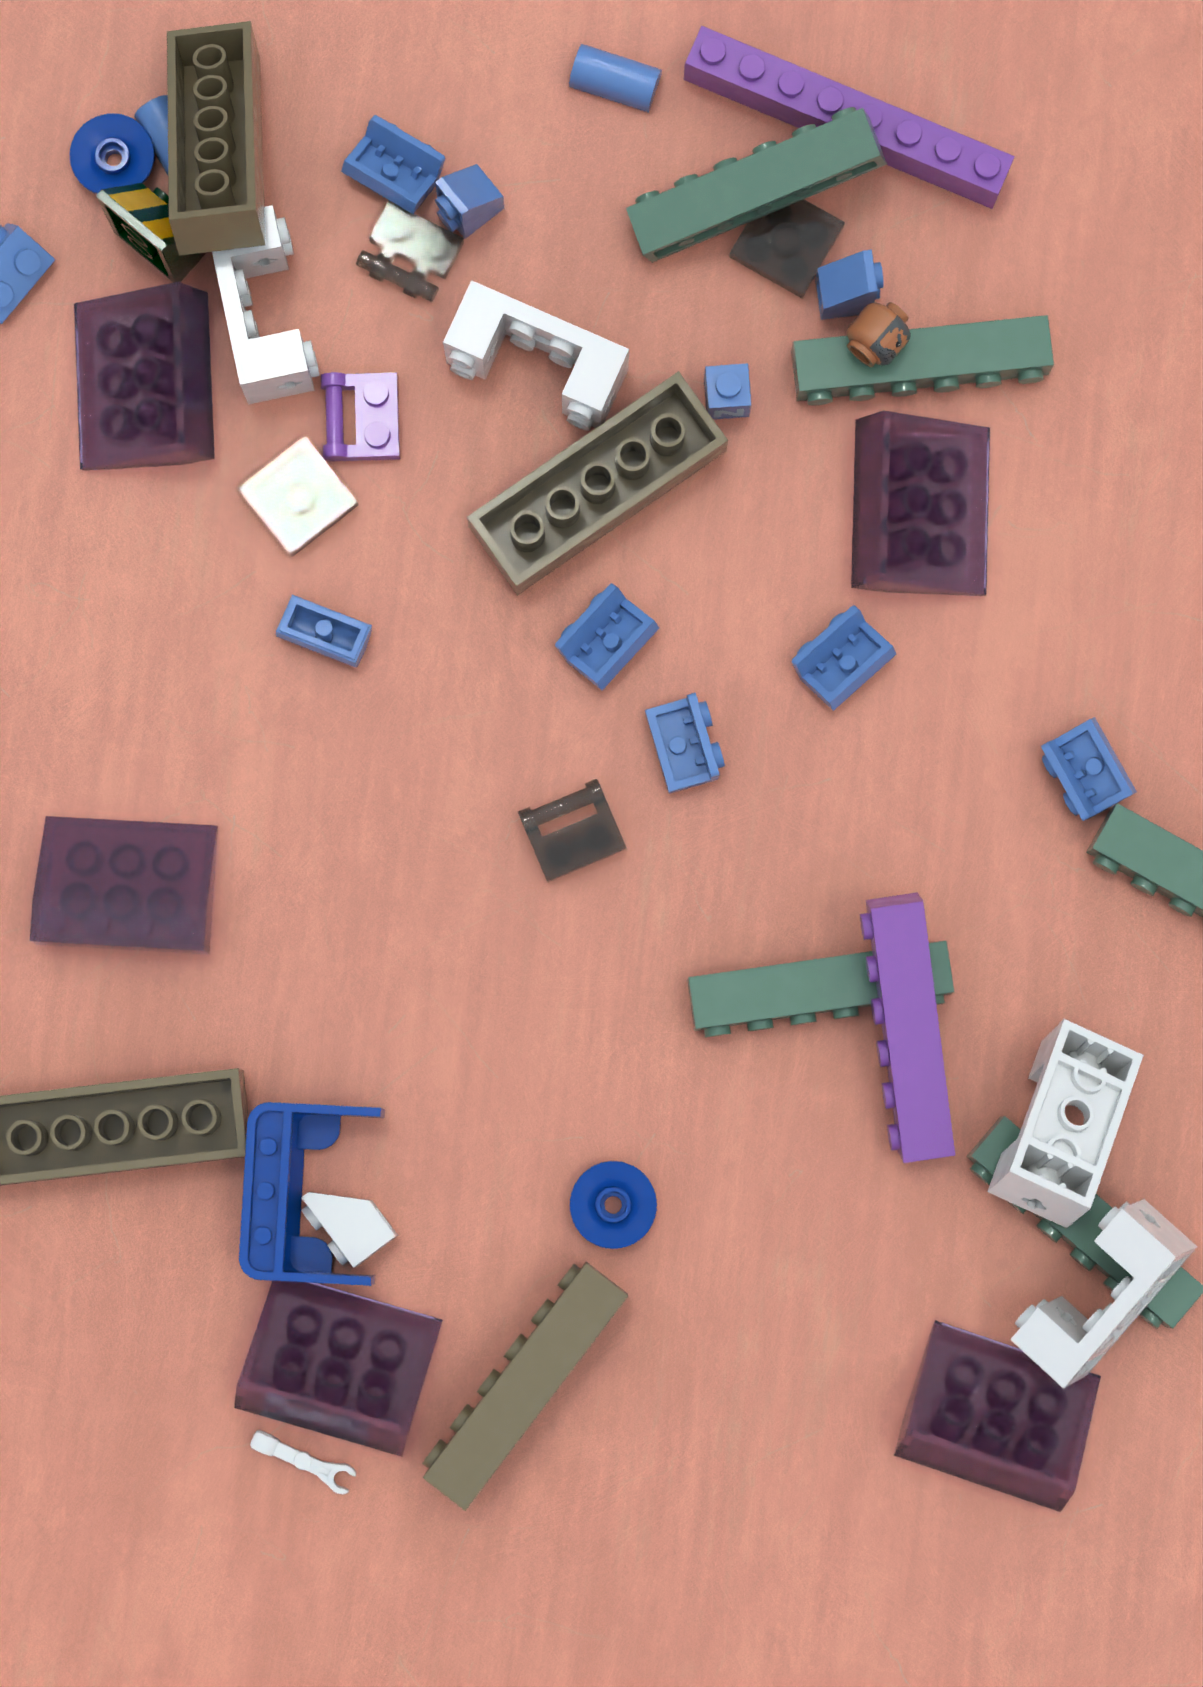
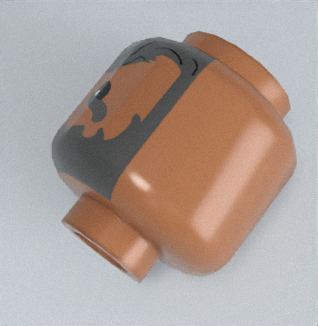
[847,302,911,367]

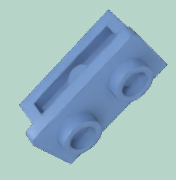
[341,115,445,214]
[0,223,55,324]
[555,583,659,690]
[791,605,896,711]
[645,693,725,794]
[1041,717,1137,821]

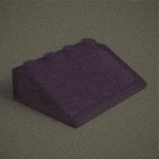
[74,282,215,471]
[851,410,990,596]
[30,816,218,954]
[234,1281,443,1457]
[894,1320,1101,1512]

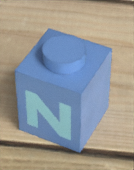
[704,363,751,420]

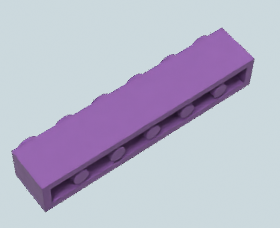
[860,892,955,1163]

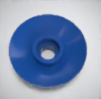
[70,113,155,194]
[570,1161,657,1249]

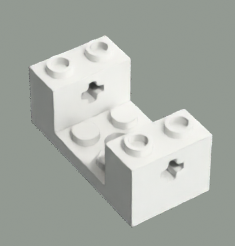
[212,205,320,405]
[443,280,629,431]
[987,1019,1143,1228]
[1010,1199,1198,1389]

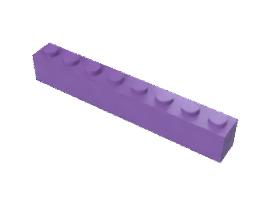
[684,26,1015,209]

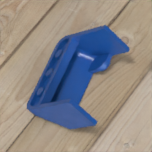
[239,1102,385,1286]

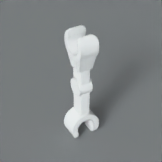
[250,1430,356,1494]

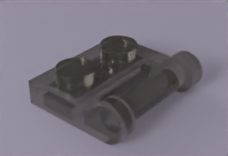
[518,779,627,883]

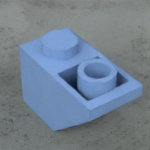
[435,164,504,239]
[815,249,884,320]

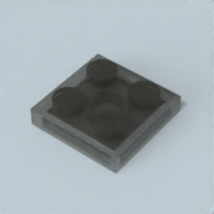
[729,199,845,298]
[238,436,359,557]

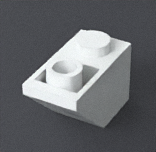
[301,1192,398,1268]

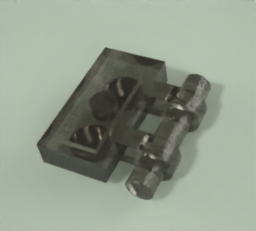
[356,201,464,302]

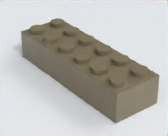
[167,21,265,256]
[467,371,728,595]
[0,1068,248,1186]
[422,1262,629,1511]

